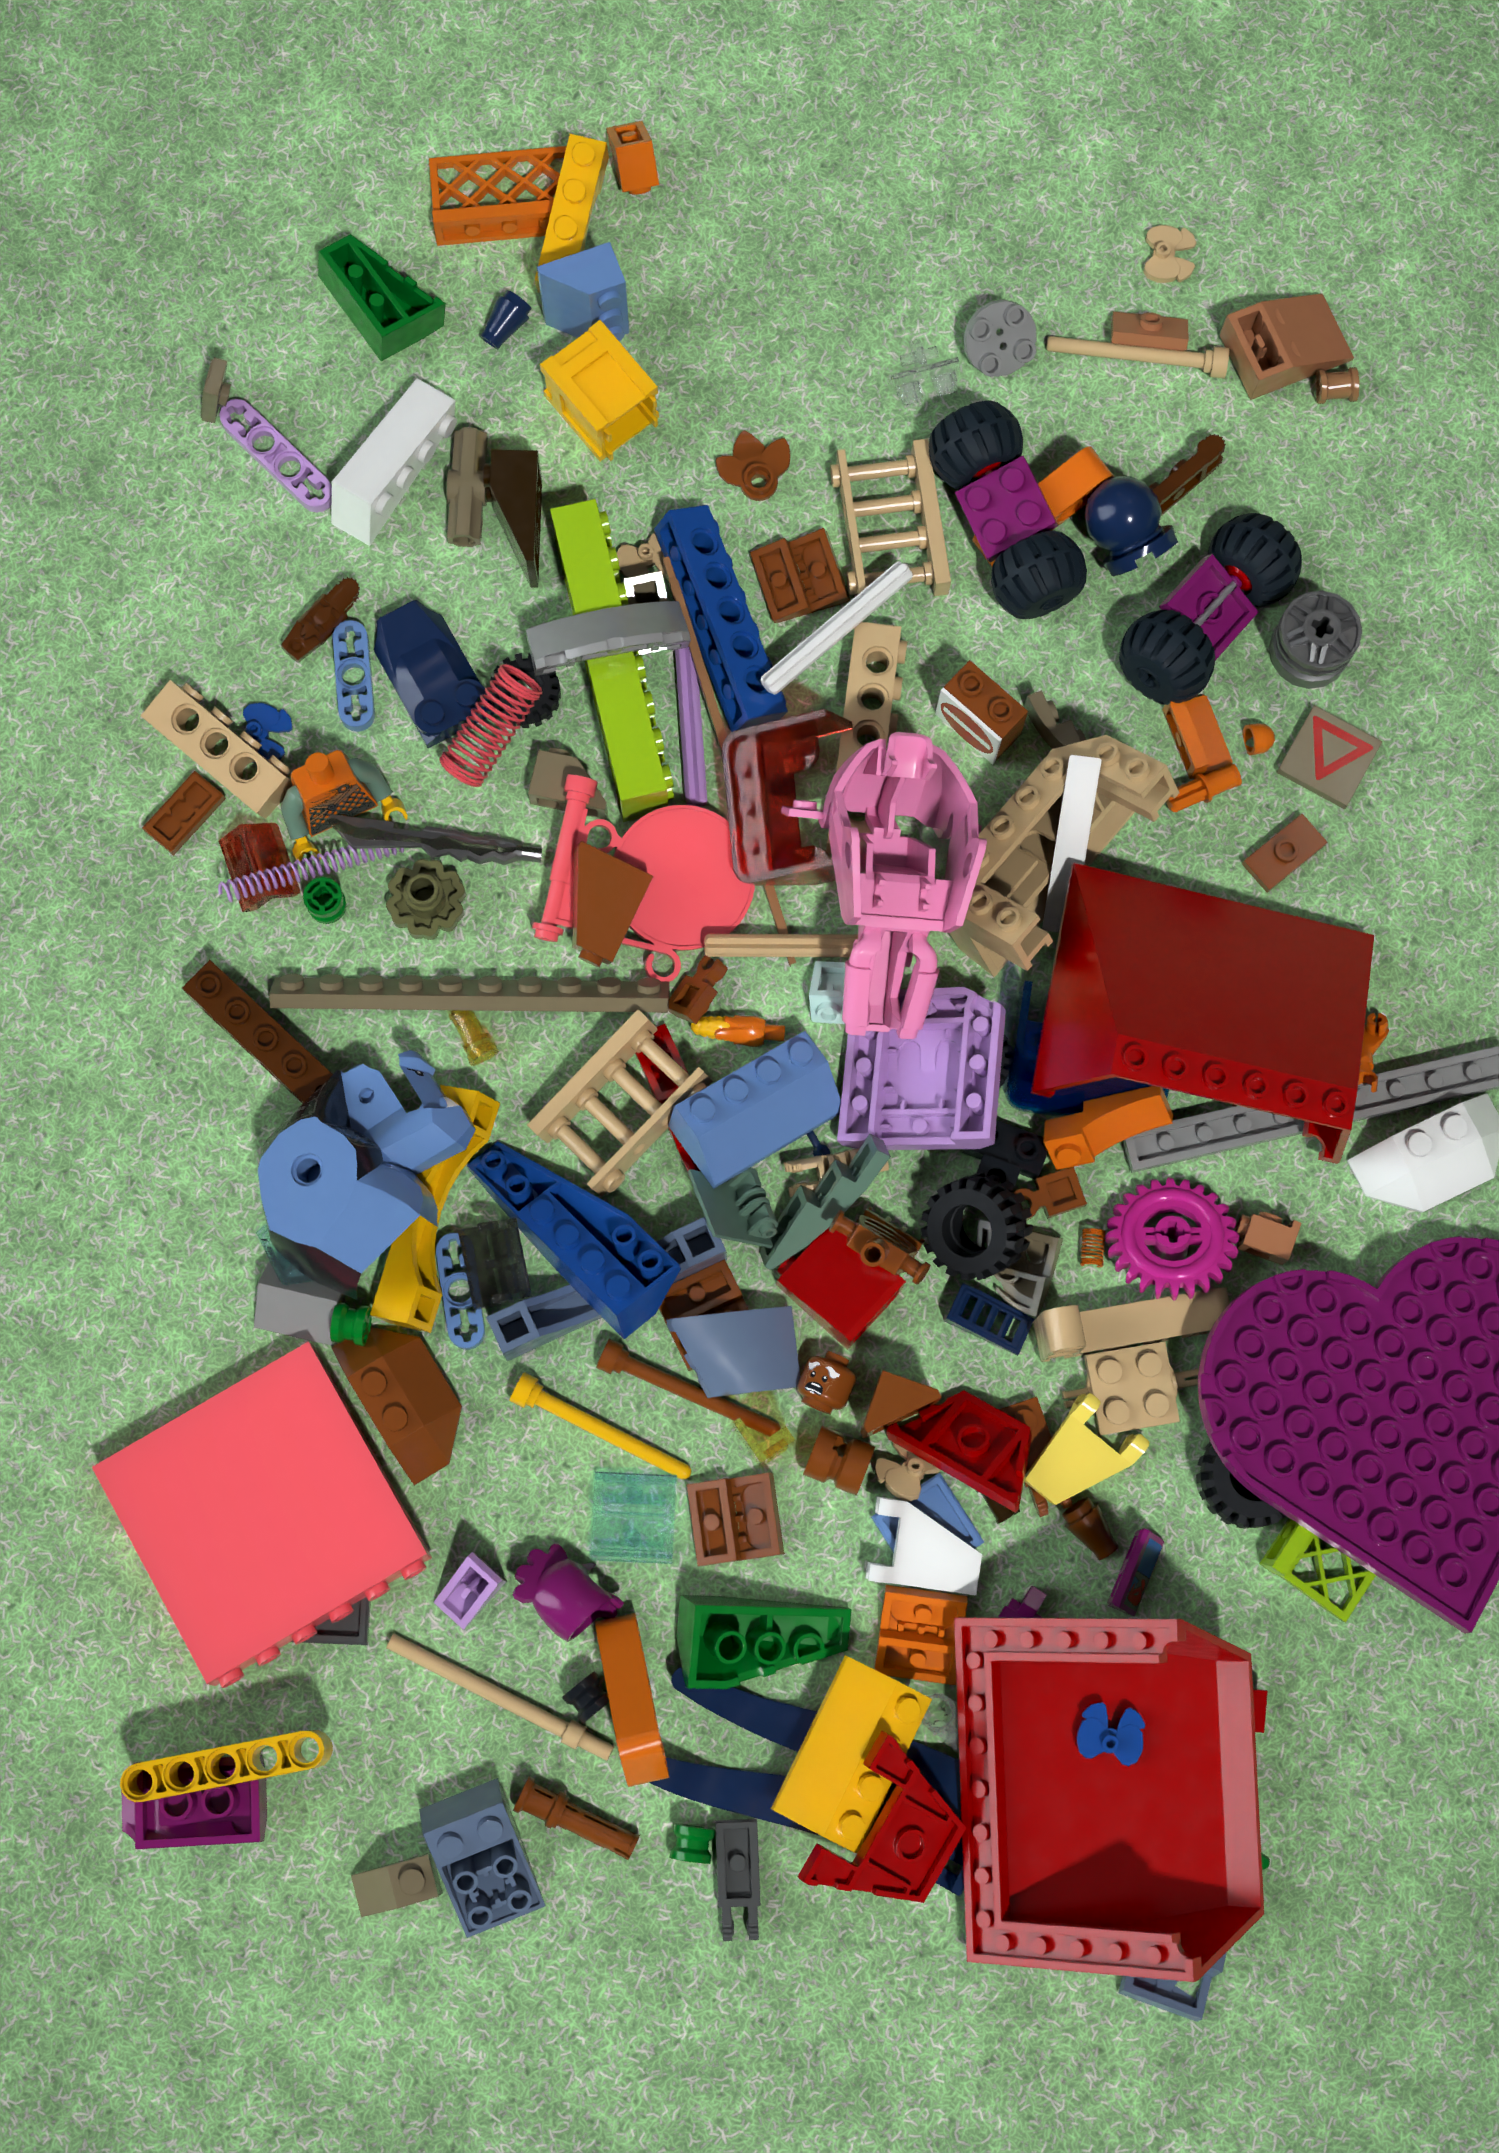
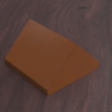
[860,1370,942,1439]

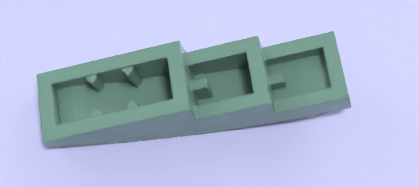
[759,1134,891,1270]

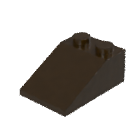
[483,449,543,588]

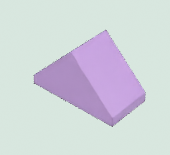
[433,1552,507,1630]

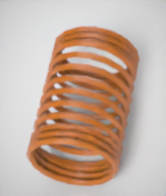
[1080,1228,1106,1267]

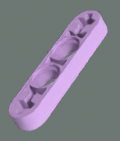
[220,399,332,513]

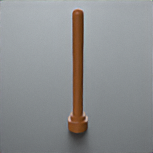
[596,1338,781,1437]

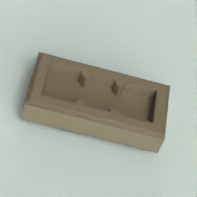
[201,357,231,423]

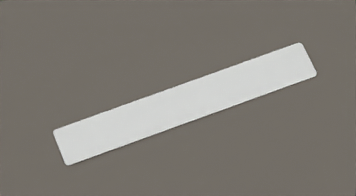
[1042,755,1101,932]

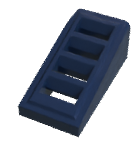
[945,1283,1035,1356]

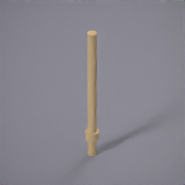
[386,1633,614,1761]

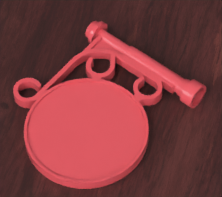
[532,774,755,982]

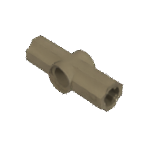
[447,427,488,547]

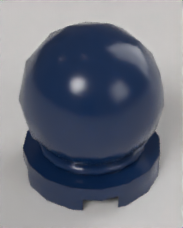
[1085,476,1178,576]

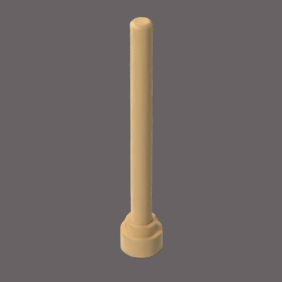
[1046,336,1229,379]

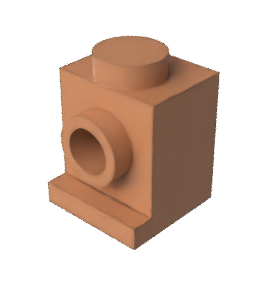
[1235,1212,1301,1265]

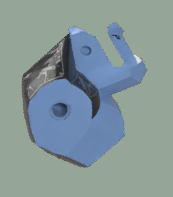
[258,1050,476,1300]

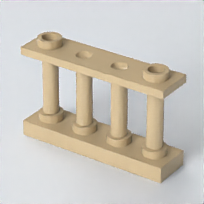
[830,439,951,596]
[527,1010,713,1196]

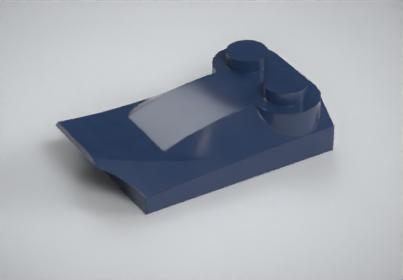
[374,600,495,748]

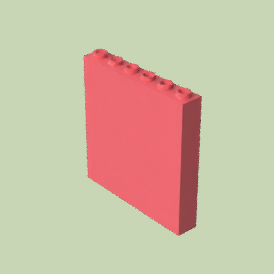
[92,1341,432,1688]

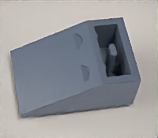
[419,1778,546,1938]

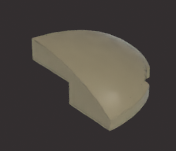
[977,1219,1063,1317]

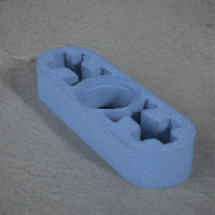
[332,620,375,732]
[436,1233,485,1350]

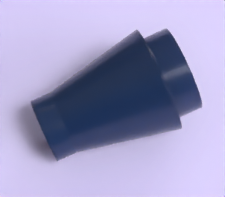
[480,290,532,350]

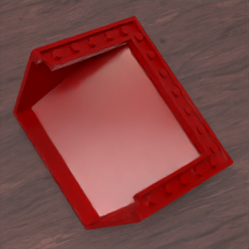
[1031,862,1374,1164]
[954,1617,1264,1982]

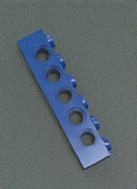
[654,505,788,735]

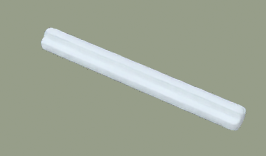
[760,561,913,695]

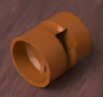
[803,1425,875,1496]

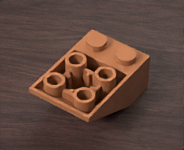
[1219,293,1354,400]

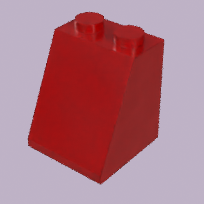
[776,1227,906,1350]

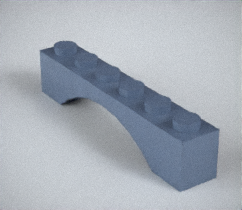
[486,1217,727,1361]

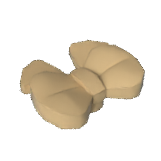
[1143,225,1197,283]
[617,532,668,580]
[875,1442,941,1502]

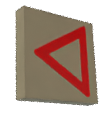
[1276,705,1383,809]

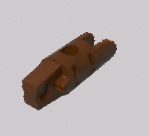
[281,577,360,663]

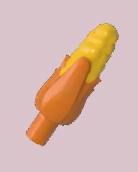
[690,1015,785,1047]

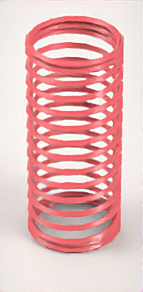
[439,664,543,787]

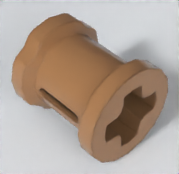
[1315,367,1360,404]

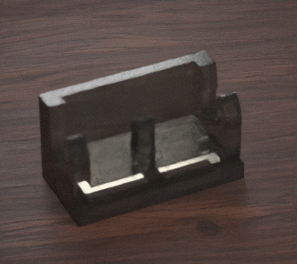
[458,1218,532,1310]

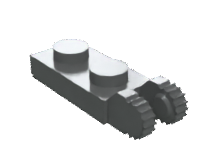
[715,1818,761,1941]

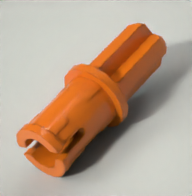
[1165,762,1242,812]

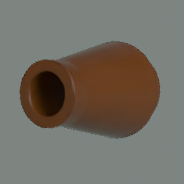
[1062,1497,1119,1560]

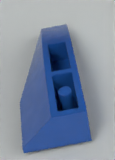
[467,1141,681,1339]

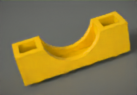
[535,134,609,293]

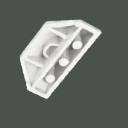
[1347,1093,1499,1213]

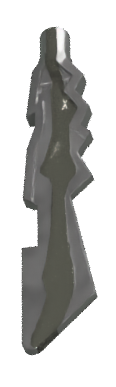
[328,815,542,865]

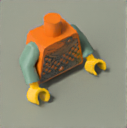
[281,750,408,861]

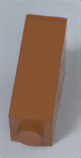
[572,841,653,967]

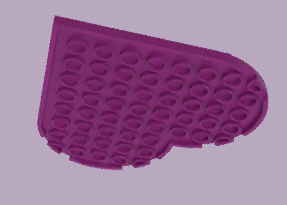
[1198,1236,1499,1634]

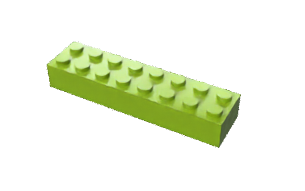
[550,499,674,822]

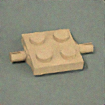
[1062,1341,1199,1436]

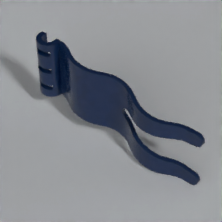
[649,1667,964,1896]

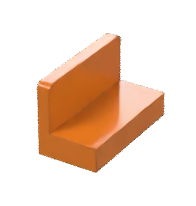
[1162,695,1232,779]

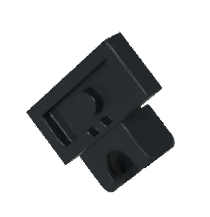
[962,1120,1048,1192]

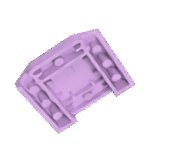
[837,987,1006,1150]

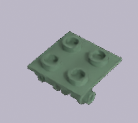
[687,1167,778,1248]

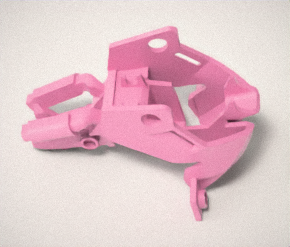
[781,732,987,1039]

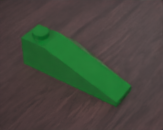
[677,1595,852,1689]

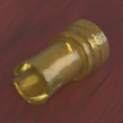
[448,1010,499,1066]

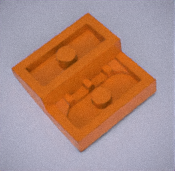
[875,1585,968,1685]

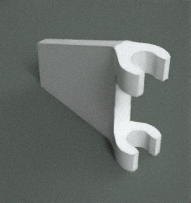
[865,1496,982,1595]

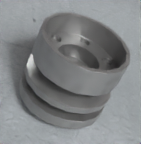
[1269,590,1362,689]

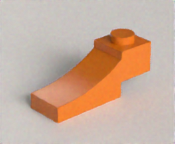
[1043,1086,1173,1170]

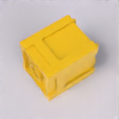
[540,320,659,462]

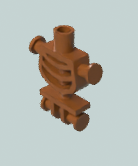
[829,1206,931,1285]

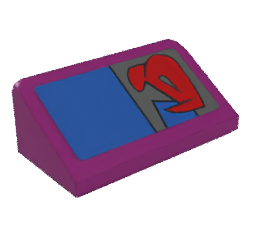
[1107,1528,1164,1616]

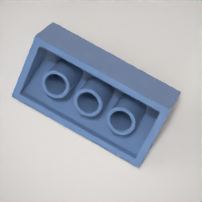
[668,1031,841,1189]

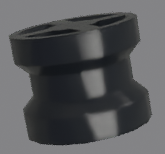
[562,1671,609,1724]

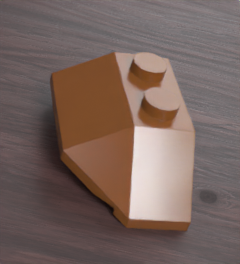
[331,1327,462,1486]

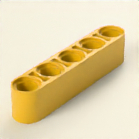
[120,1730,333,1802]

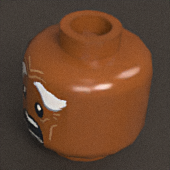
[797,1351,857,1415]

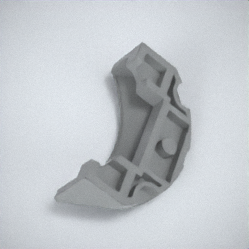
[526,601,691,676]

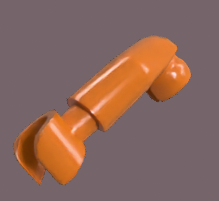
[1358,1013,1389,1093]

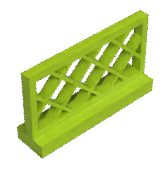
[1259,1518,1376,1623]

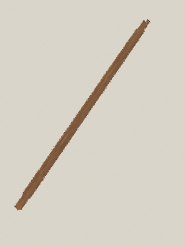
[662,556,796,967]

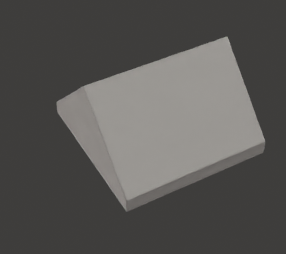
[254,1249,346,1346]

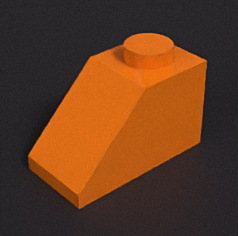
[606,121,659,195]

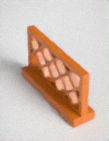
[429,146,567,246]

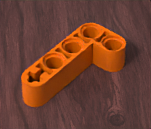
[972,446,1115,567]
[595,1613,669,1787]

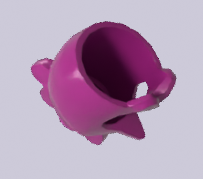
[513,1544,624,1642]

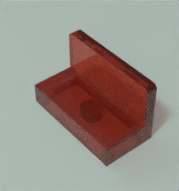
[219,823,300,912]

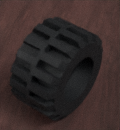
[921,1173,1033,1281]
[1196,1442,1287,1529]

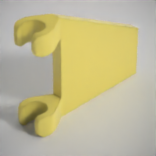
[1024,1393,1150,1505]

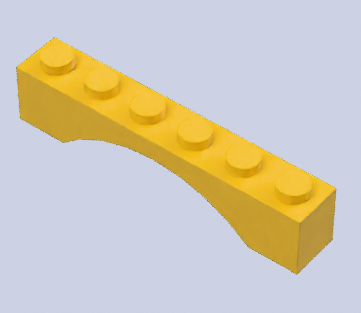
[370,1085,500,1333]

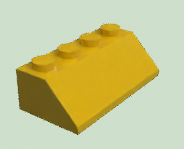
[771,1655,932,1854]

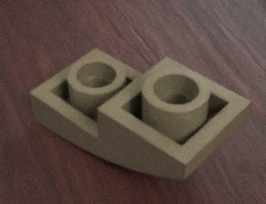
[1024,690,1086,749]

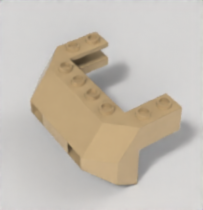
[943,735,1179,977]

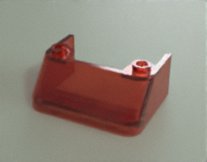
[722,709,853,886]

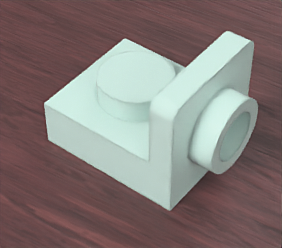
[809,961,845,1024]

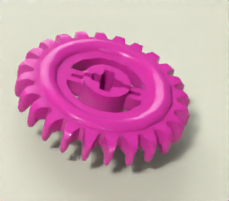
[1105,1177,1240,1301]

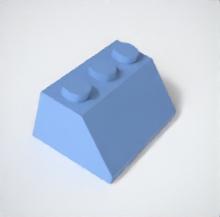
[537,242,629,341]

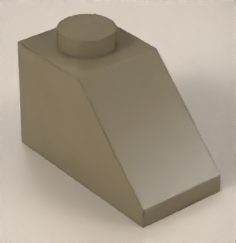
[528,748,608,820]
[351,1852,443,1917]

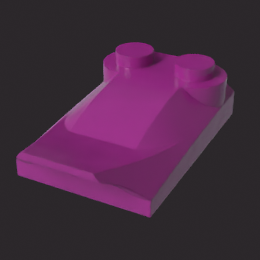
[121,1755,267,1849]

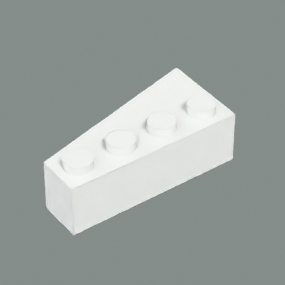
[331,378,457,546]

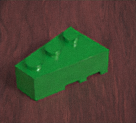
[318,234,446,361]

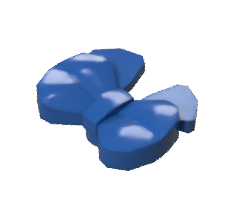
[243,703,293,763]
[1076,1702,1146,1766]

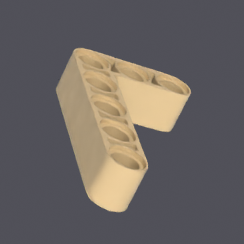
[1033,1287,1230,1362]

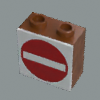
[935,660,1028,765]

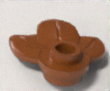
[716,430,790,501]

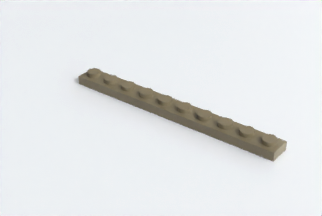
[269,974,670,1013]

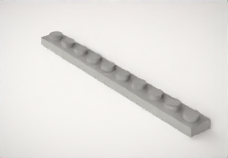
[1123,1046,1499,1173]

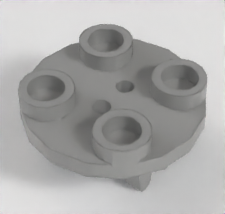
[964,299,1037,377]

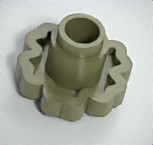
[386,859,466,940]

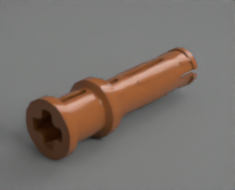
[513,1776,640,1860]

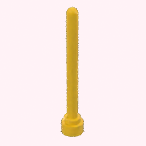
[509,1372,691,1480]

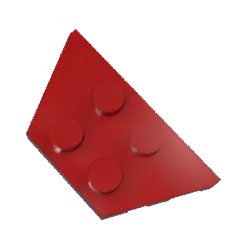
[886,1390,1032,1513]

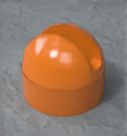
[1242,723,1275,755]

